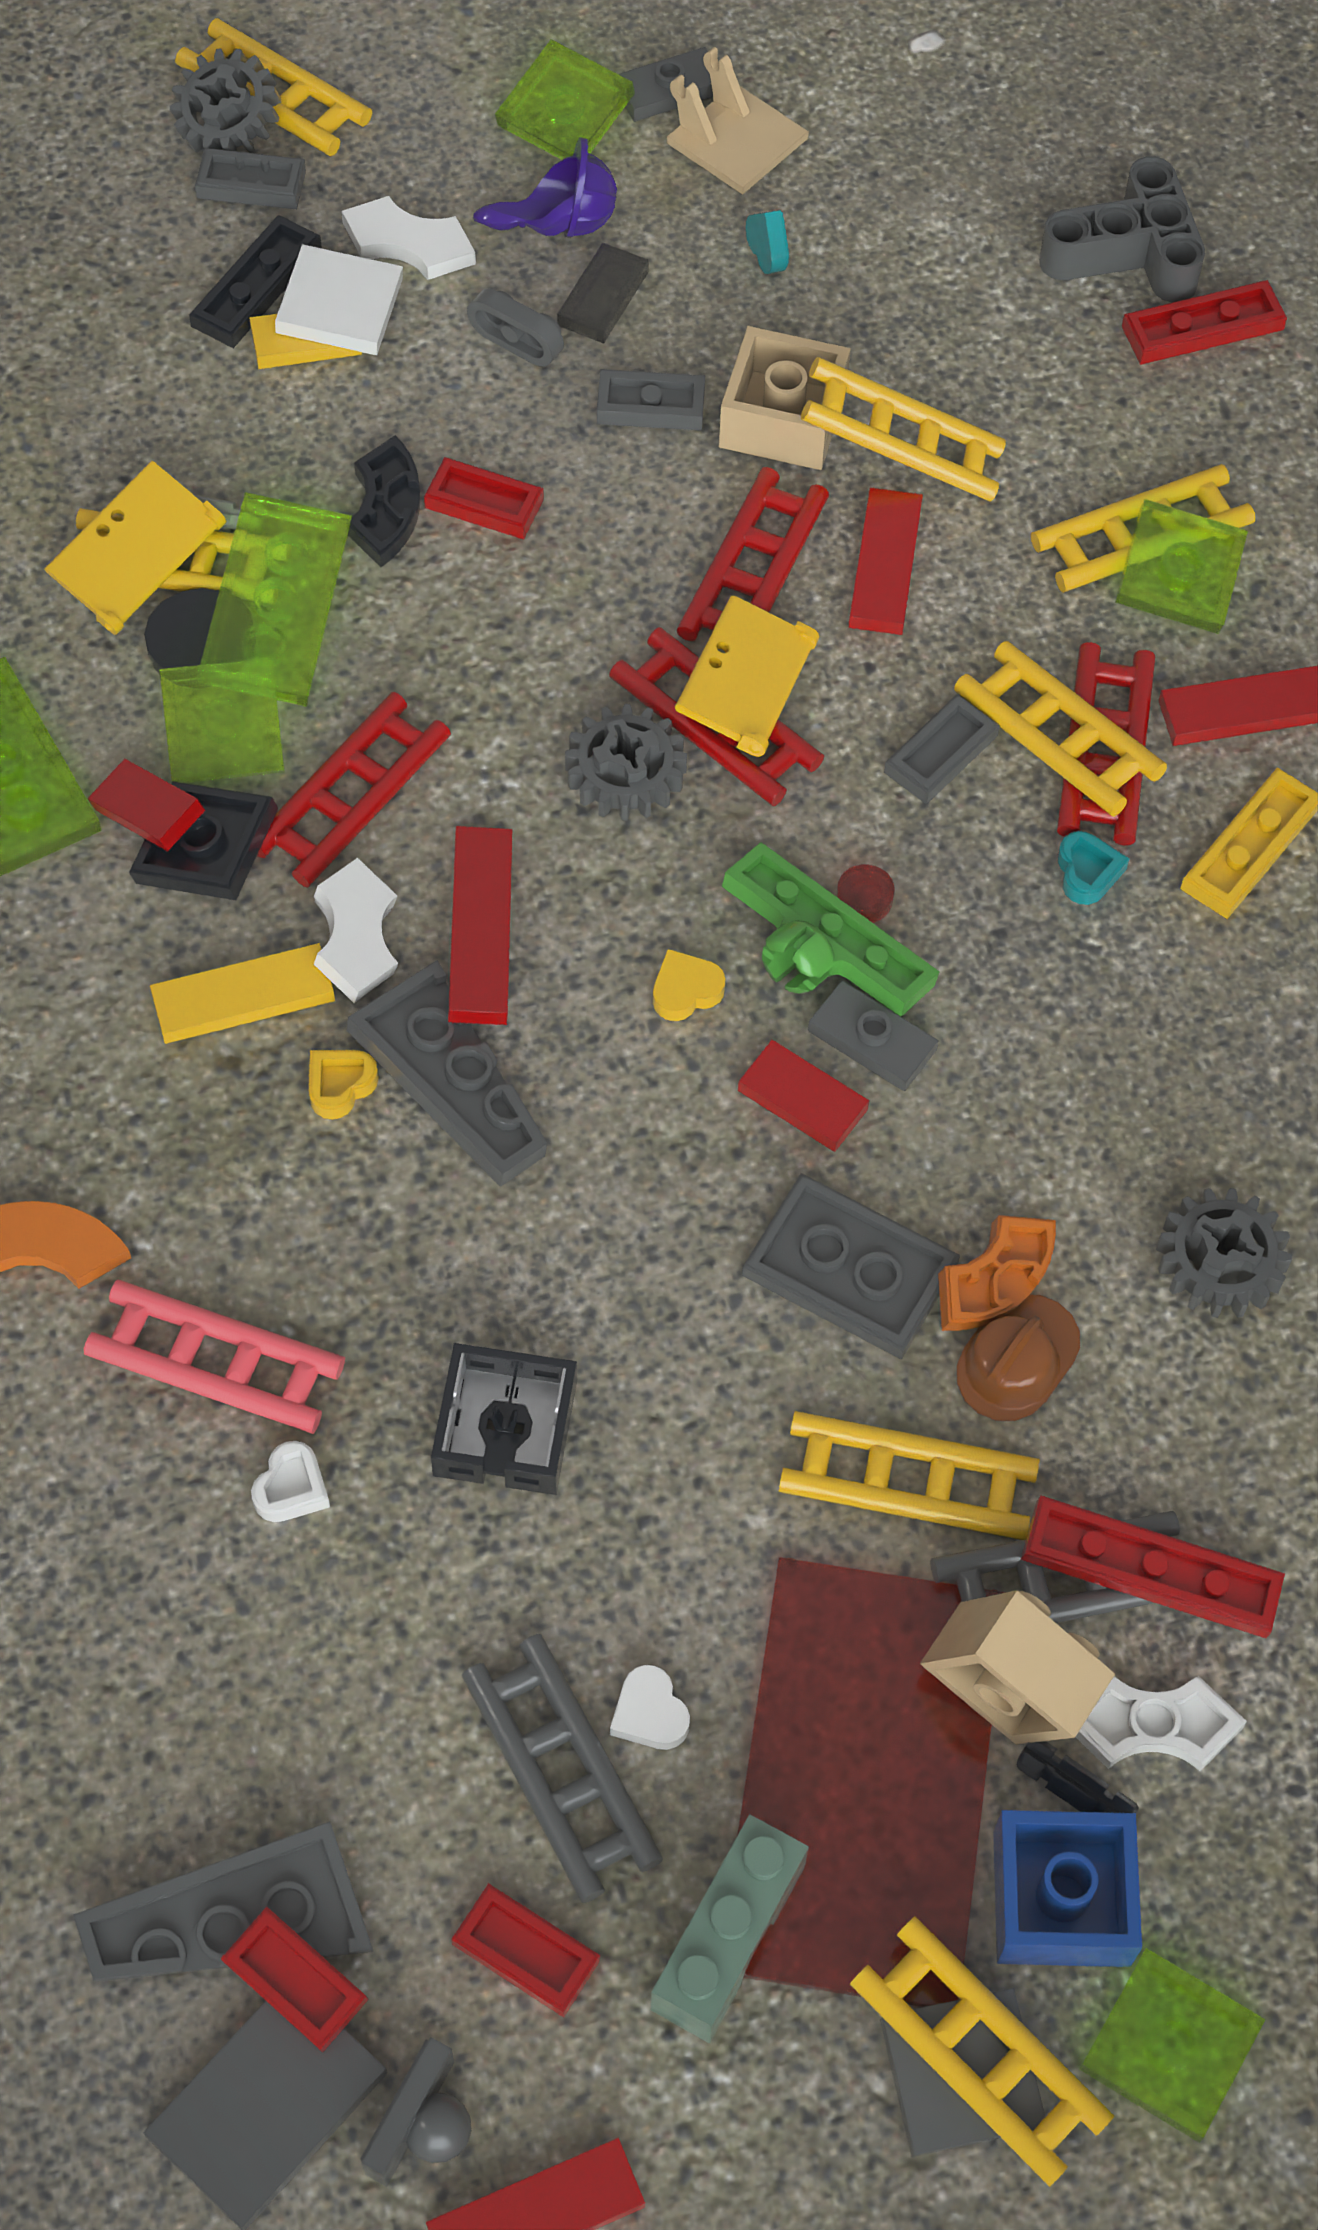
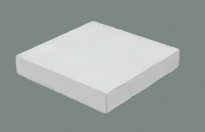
[275,244,403,355]

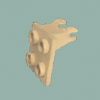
[667,47,809,195]

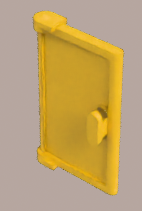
[44,461,227,635]
[675,596,819,757]

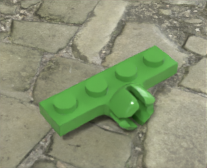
[722,842,940,1017]

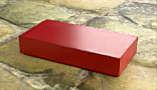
[424,457,544,540]
[87,758,205,851]
[738,1040,869,1152]
[451,1883,600,2018]
[221,1906,369,2053]

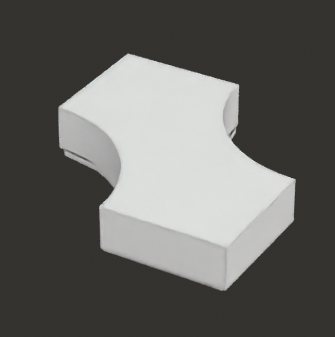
[342,196,476,280]
[314,858,398,1003]
[1076,1676,1247,1771]

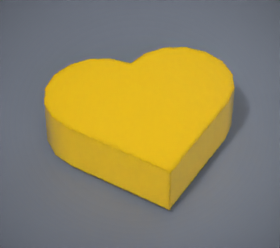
[653,949,726,1021]
[308,1050,379,1120]

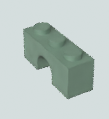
[650,1814,809,2044]

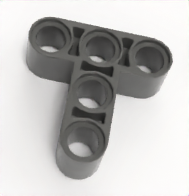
[1039,156,1205,303]

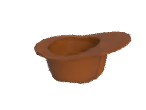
[957,1295,1080,1421]

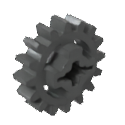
[169,48,282,153]
[565,704,687,821]
[1156,1188,1292,1318]

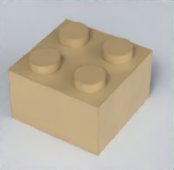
[719,326,851,470]
[920,1590,1115,1744]

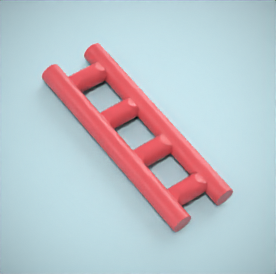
[84,1279,345,1434]

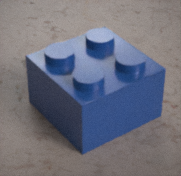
[993,1810,1142,1967]

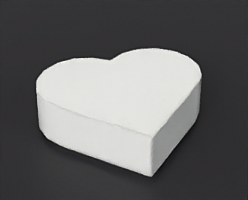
[251,1441,330,1522]
[610,1665,690,1750]

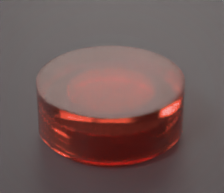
[836,864,895,923]

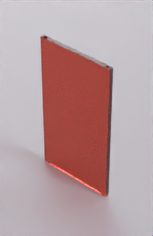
[737,1557,1007,2007]

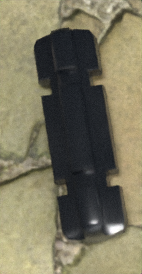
[1016,1741,1139,1816]

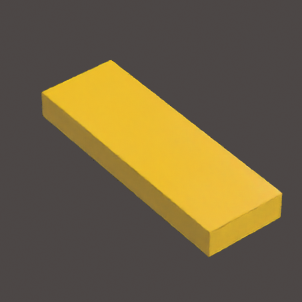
[1180,767,1318,919]
[150,943,335,1044]

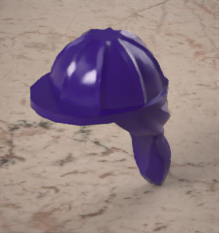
[473,137,617,238]

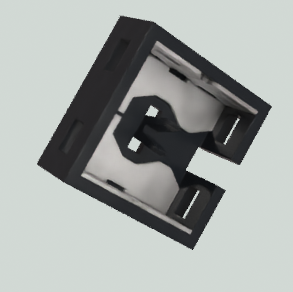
[431,1343,577,1495]

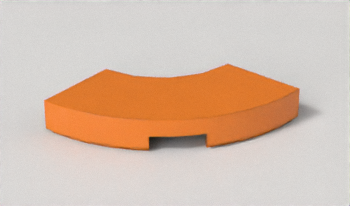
[0,1201,131,1289]
[938,1215,1056,1331]

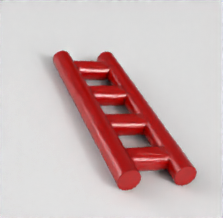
[676,467,829,641]
[609,627,824,806]
[1057,642,1156,846]
[257,692,451,888]

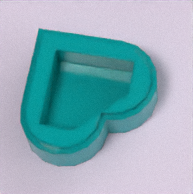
[746,210,789,274]
[1058,831,1130,905]

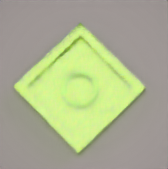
[495,39,635,160]
[1115,499,1248,634]
[159,658,285,783]
[1079,1948,1266,2143]

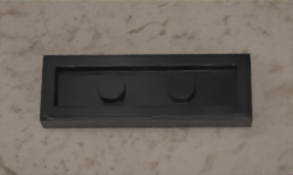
[189,215,322,348]

